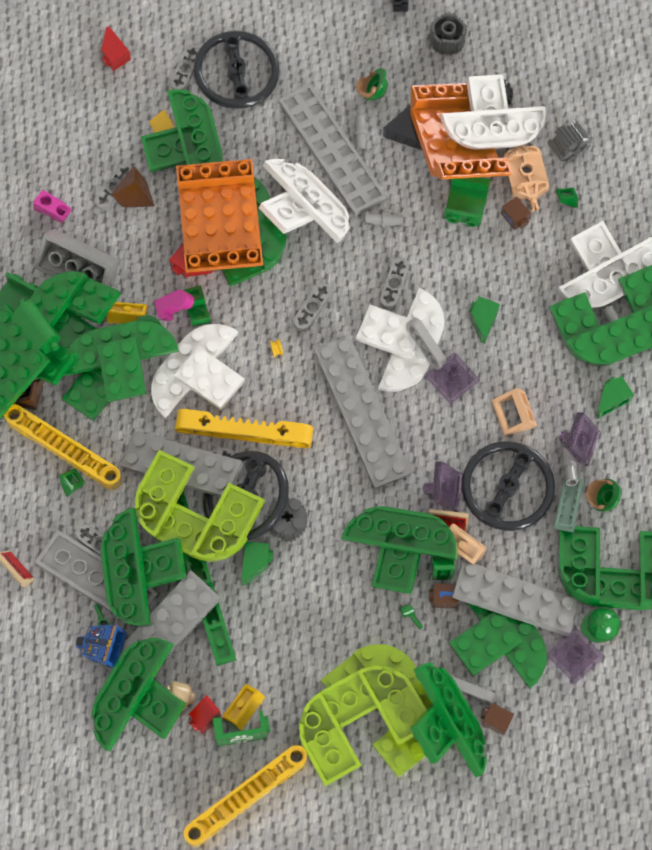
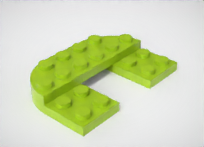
[135,450,265,561]
[321,644,432,778]
[299,665,427,786]

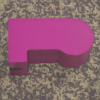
[33,190,72,223]
[154,290,194,322]

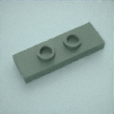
[554,476,584,533]

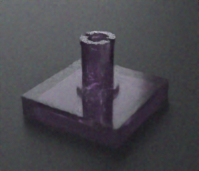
[425,352,480,405]
[559,412,600,466]
[423,461,462,512]
[547,627,604,684]

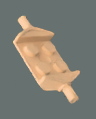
[503,144,550,212]

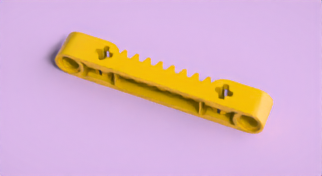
[4,404,122,490]
[174,409,313,449]
[184,745,307,847]

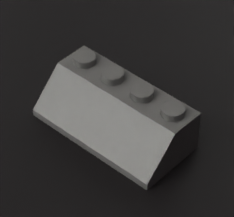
[34,229,120,286]

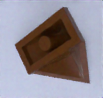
[111,167,155,207]
[14,379,45,410]

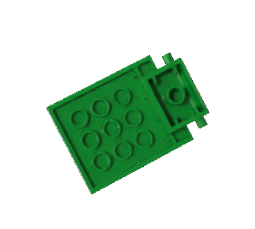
[0,299,60,419]

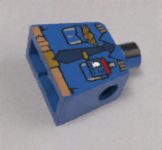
[76,625,127,669]

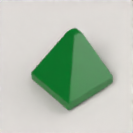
[556,188,578,208]
[59,468,86,497]

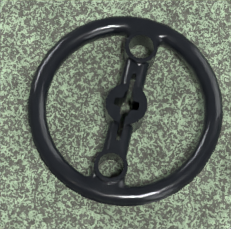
[194,31,279,109]
[462,441,555,531]
[203,451,289,541]

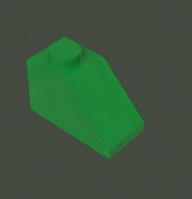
[469,296,500,344]
[596,376,634,419]
[241,541,274,586]
[431,556,455,580]

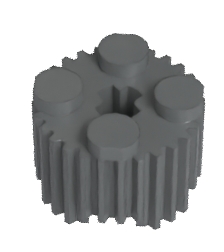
[429,12,467,55]
[547,120,591,164]
[267,497,307,542]

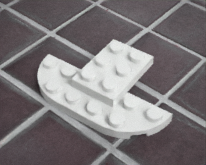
[440,75,546,150]
[259,159,349,243]
[558,221,652,309]
[356,288,444,392]
[151,324,245,420]

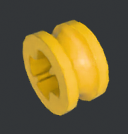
[269,339,283,358]

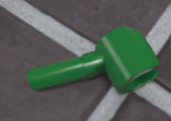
[94,604,110,626]
[400,605,423,630]

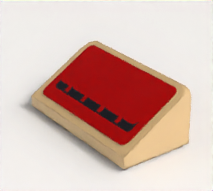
[428,509,469,532]
[0,550,35,588]

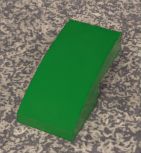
[183,285,211,327]

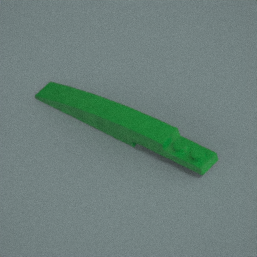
[176,491,237,666]

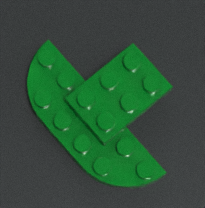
[141,89,223,173]
[64,320,179,402]
[341,506,458,595]
[101,508,186,627]
[449,602,547,689]
[91,637,187,751]
[410,663,487,778]

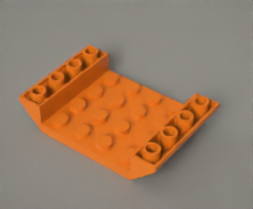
[410,83,512,180]
[176,159,263,273]

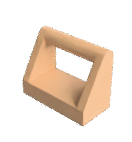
[491,388,537,436]
[450,524,486,565]

